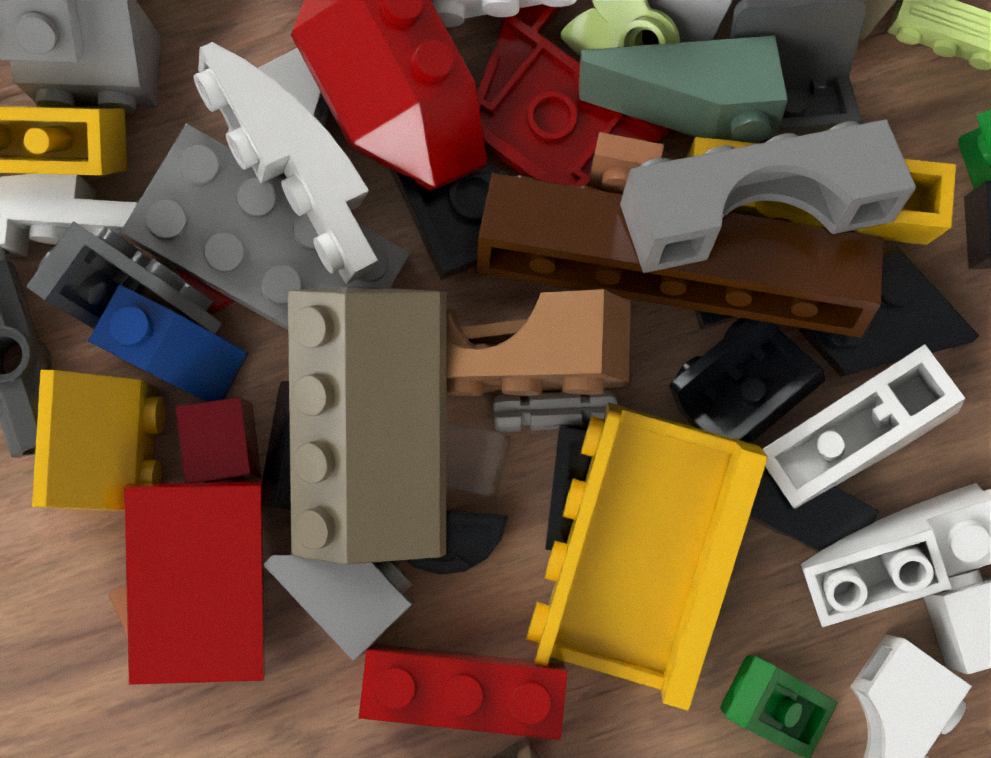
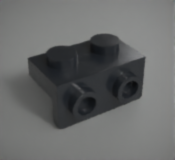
[669,318,826,443]

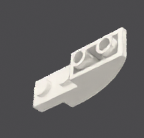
[193,42,378,285]
[0,174,137,261]
[801,483,991,628]

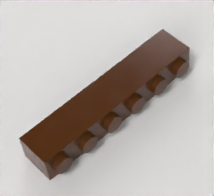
[476,173,883,338]

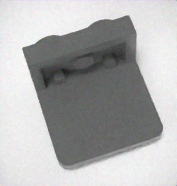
[730,0,867,144]
[26,221,222,334]

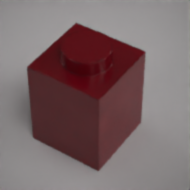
[176,397,262,483]

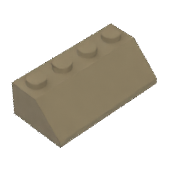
[288,286,447,564]

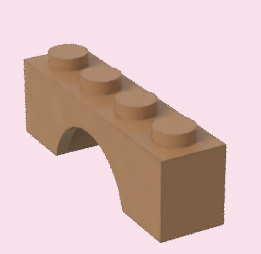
[447,289,631,396]

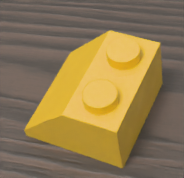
[32,370,165,511]

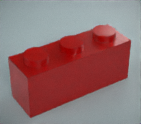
[359,644,568,740]

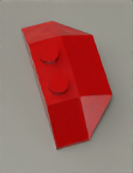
[291,0,488,191]

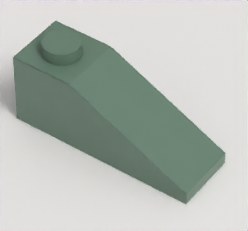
[579,36,788,143]

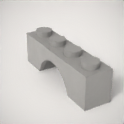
[620,119,916,273]

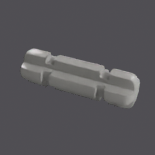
[493,390,617,432]

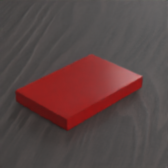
[124,482,265,685]

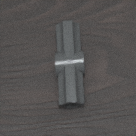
[0,260,52,458]

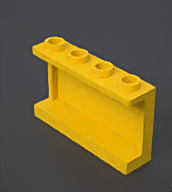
[526,402,768,711]

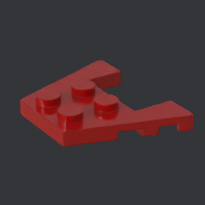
[477,4,677,187]

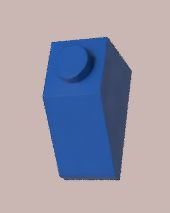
[88,284,249,402]

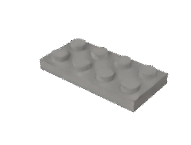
[120,123,410,330]

